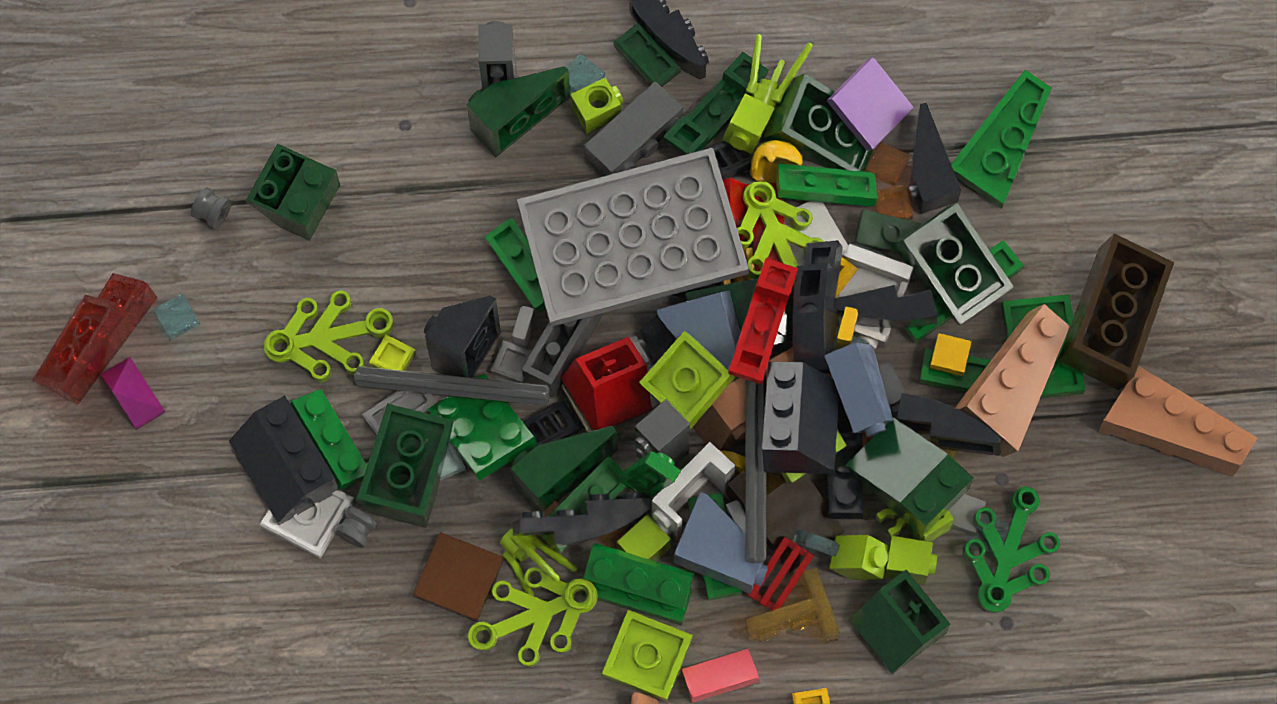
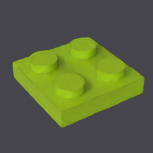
[639,331,736,429]
[602,610,693,702]

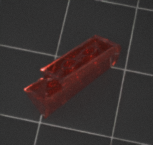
[33,273,158,405]

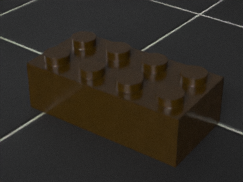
[1058,233,1174,390]

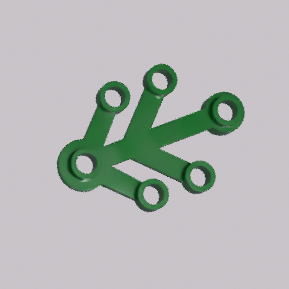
[962,486,1060,613]

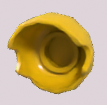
[750,140,802,183]

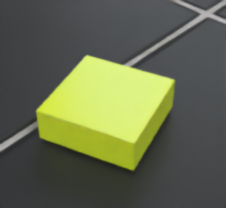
[369,334,416,371]

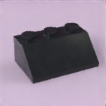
[423,296,501,378]
[762,362,839,474]
[229,395,338,525]

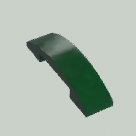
[663,52,769,155]

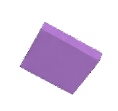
[827,57,914,151]

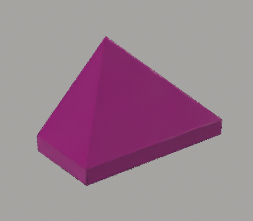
[101,357,165,430]

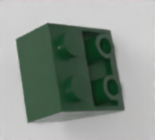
[246,144,340,241]
[849,570,950,675]

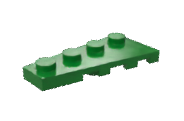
[951,70,1052,209]

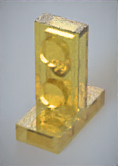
[745,567,840,644]

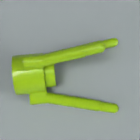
[746,34,813,108]
[500,528,578,596]

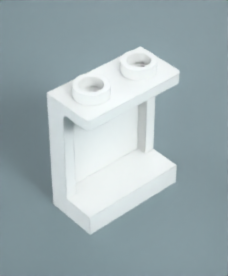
[836,244,913,349]
[652,442,735,541]

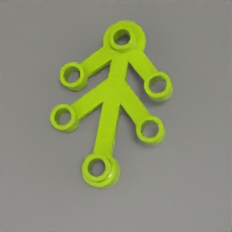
[737,181,824,284]
[264,290,394,383]
[468,567,598,667]

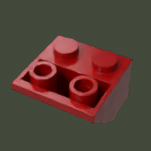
[561,337,651,430]

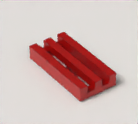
[748,536,815,614]

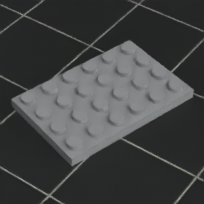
[517,148,749,327]

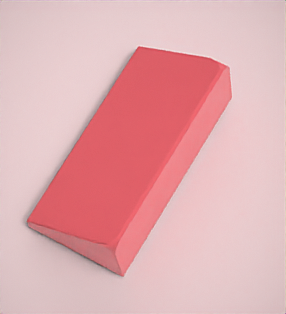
[681,649,759,703]

